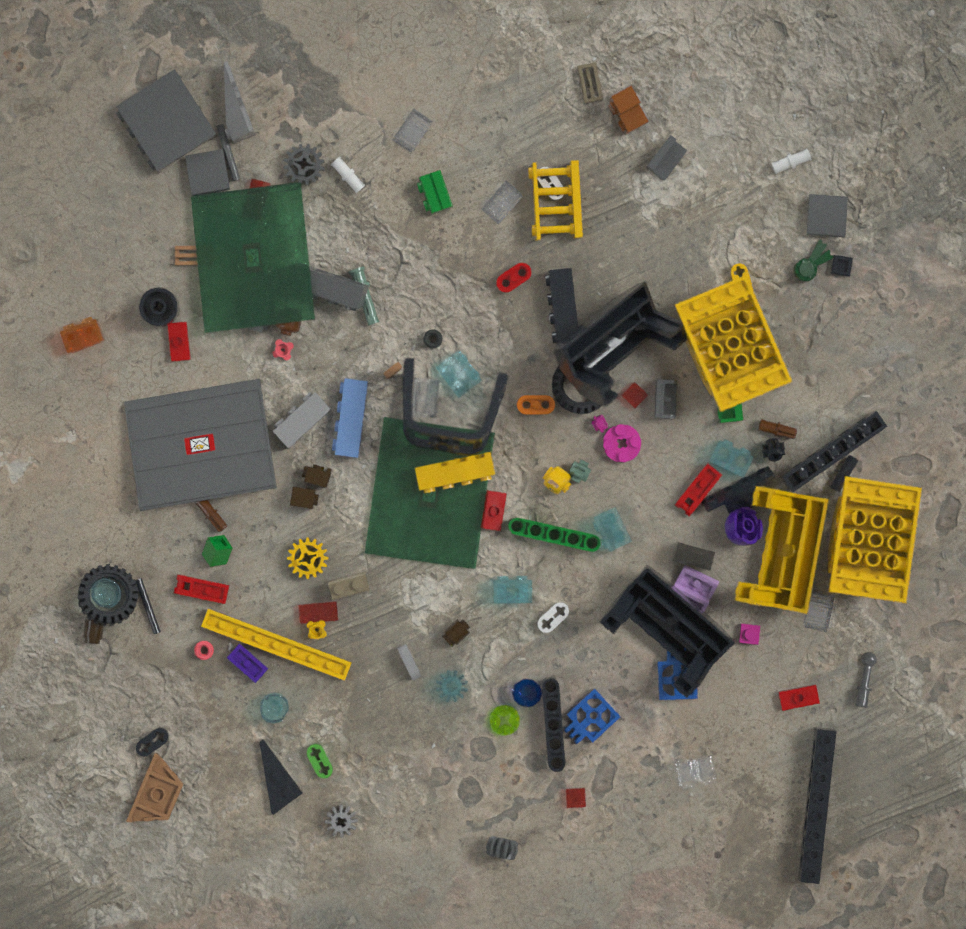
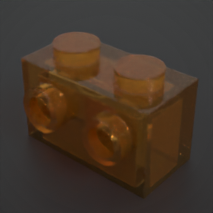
[60,317,106,354]

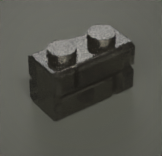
[672,542,715,571]

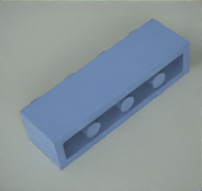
[332,378,368,458]

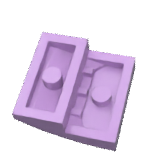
[674,565,719,611]

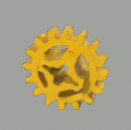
[287,537,329,579]

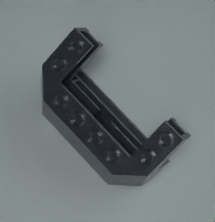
[554,281,688,407]
[599,565,735,698]

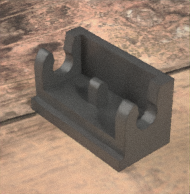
[654,379,677,419]

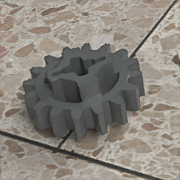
[283,144,325,186]

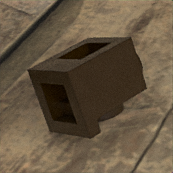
[302,464,332,488]

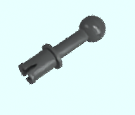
[856,652,877,708]

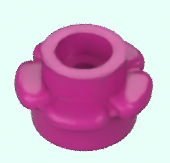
[592,414,608,433]

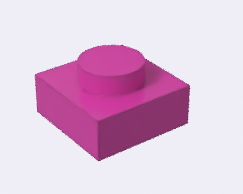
[739,623,760,645]

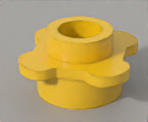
[307,620,327,639]

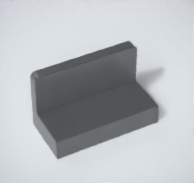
[646,135,687,180]

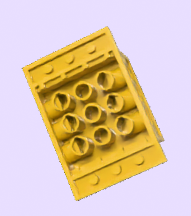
[675,275,792,412]
[827,476,922,603]

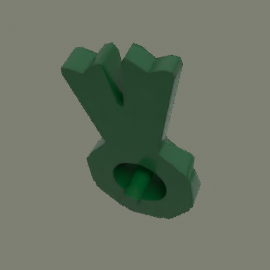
[794,239,833,282]

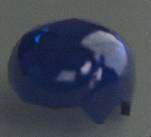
[512,679,542,708]

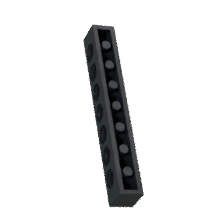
[798,727,837,884]

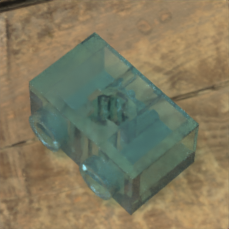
[493,576,532,604]

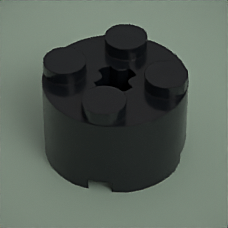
[139,287,180,327]

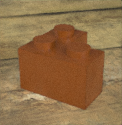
[608,86,649,135]

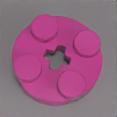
[603,424,641,462]

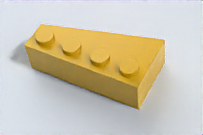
[415,452,495,493]

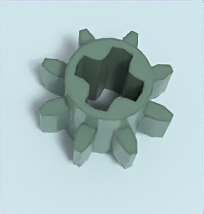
[568,459,592,483]

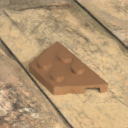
[126,752,184,822]

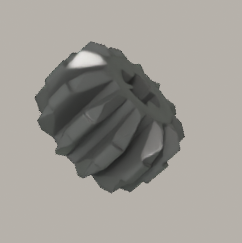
[486,836,518,860]

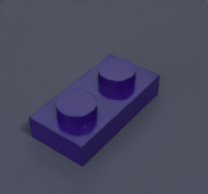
[227,643,269,683]

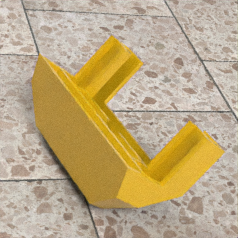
[735,486,828,614]

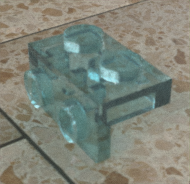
[436,350,482,398]
[592,507,632,552]

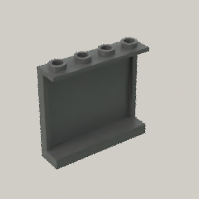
[116,69,217,173]

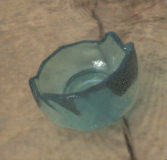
[91,578,122,609]
[260,692,289,724]

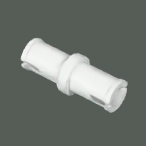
[771,149,812,174]
[331,157,365,193]

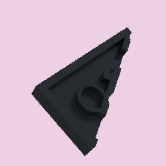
[259,739,303,815]

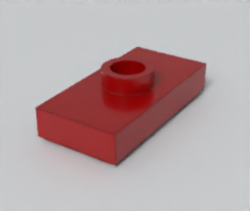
[168,321,191,362]
[481,490,507,531]
[778,684,820,711]

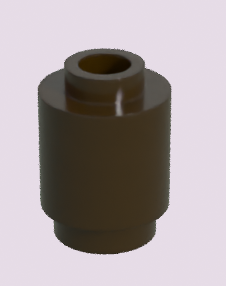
[83,619,104,644]
[442,619,471,647]

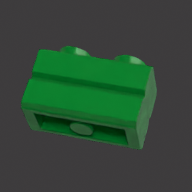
[417,170,453,215]

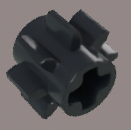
[762,438,786,462]

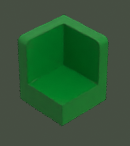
[717,403,744,423]
[202,535,233,567]

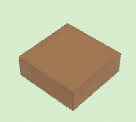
[383,362,402,379]

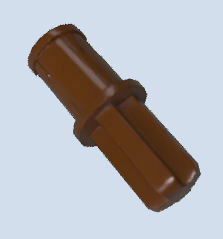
[758,419,797,439]
[196,500,227,532]

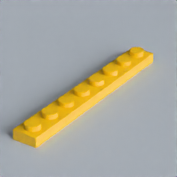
[201,608,352,681]

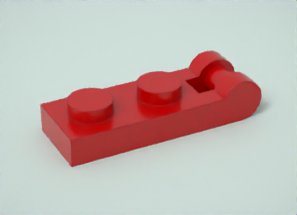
[674,463,722,517]
[173,574,230,604]

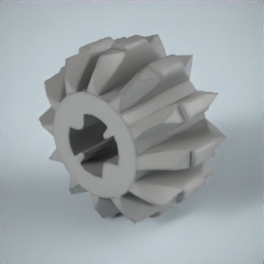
[325,804,358,838]

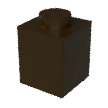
[290,486,319,509]

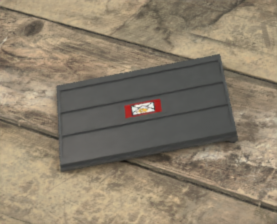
[124,379,277,511]

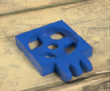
[657,647,698,700]
[563,688,621,745]

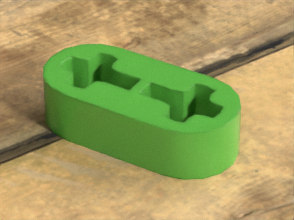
[307,743,333,778]

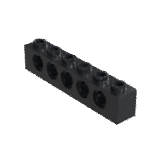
[780,411,888,493]

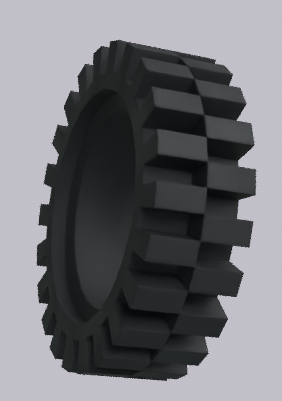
[551,366,611,414]
[77,564,138,626]

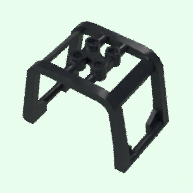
[402,357,508,456]

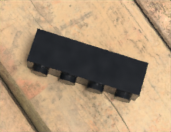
[545,268,578,345]

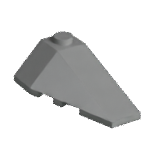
[224,61,255,143]

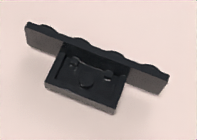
[701,466,775,514]

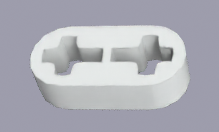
[537,167,563,200]
[538,602,569,633]

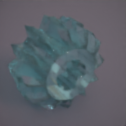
[436,670,468,702]

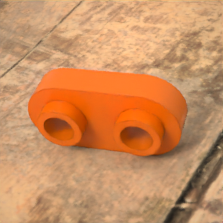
[517,395,555,415]

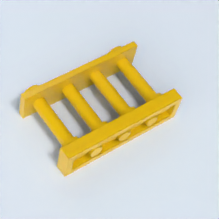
[528,160,583,241]

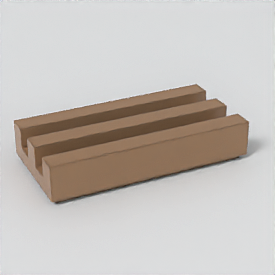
[175,246,214,266]

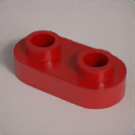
[496,263,532,293]

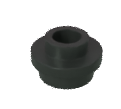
[423,329,443,349]

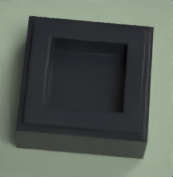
[830,255,853,277]

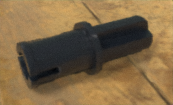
[829,455,858,493]

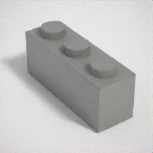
[273,392,332,448]

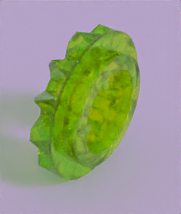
[489,705,520,736]

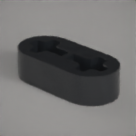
[136,727,169,757]

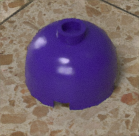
[724,507,763,546]

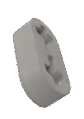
[397,644,422,680]

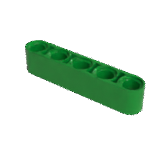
[508,517,601,552]

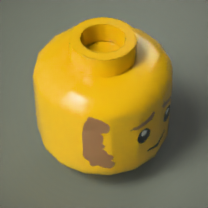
[542,466,572,495]

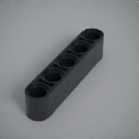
[542,677,565,772]

